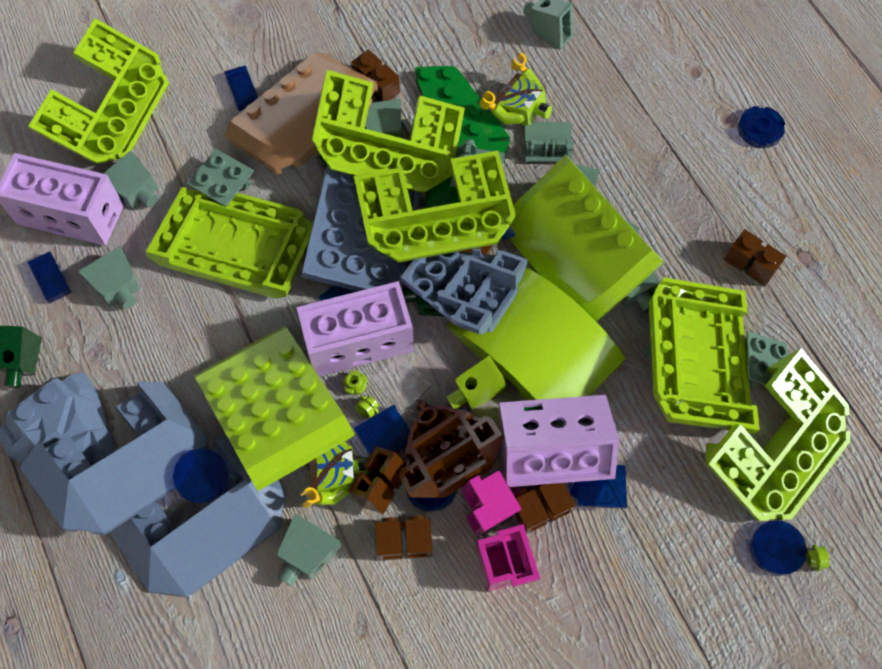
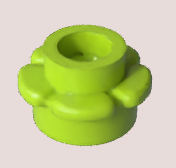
[342,370,367,395]
[355,396,379,419]
[807,544,829,572]

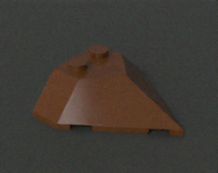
[399,399,504,498]

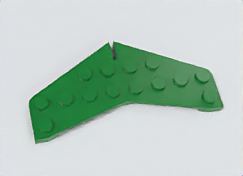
[415,66,510,209]

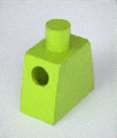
[446,356,507,409]

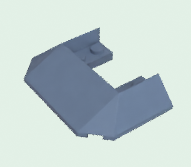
[20,382,207,535]
[109,435,287,597]

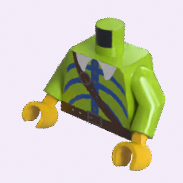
[479,53,552,126]
[300,442,370,508]

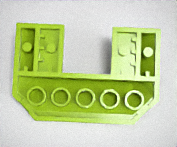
[28,18,169,164]
[312,70,465,194]
[354,151,516,262]
[706,349,850,521]

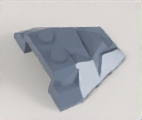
[401,248,527,335]
[0,372,117,466]

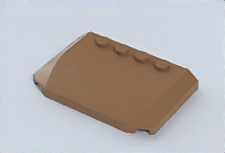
[225,53,379,175]

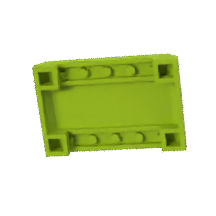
[194,326,355,491]

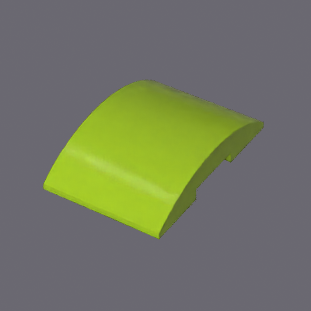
[447,268,626,401]

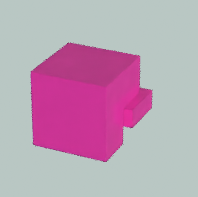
[460,471,522,537]
[476,524,540,592]

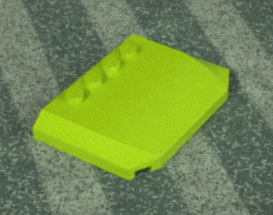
[507,155,664,322]
[146,187,314,299]
[649,277,760,434]

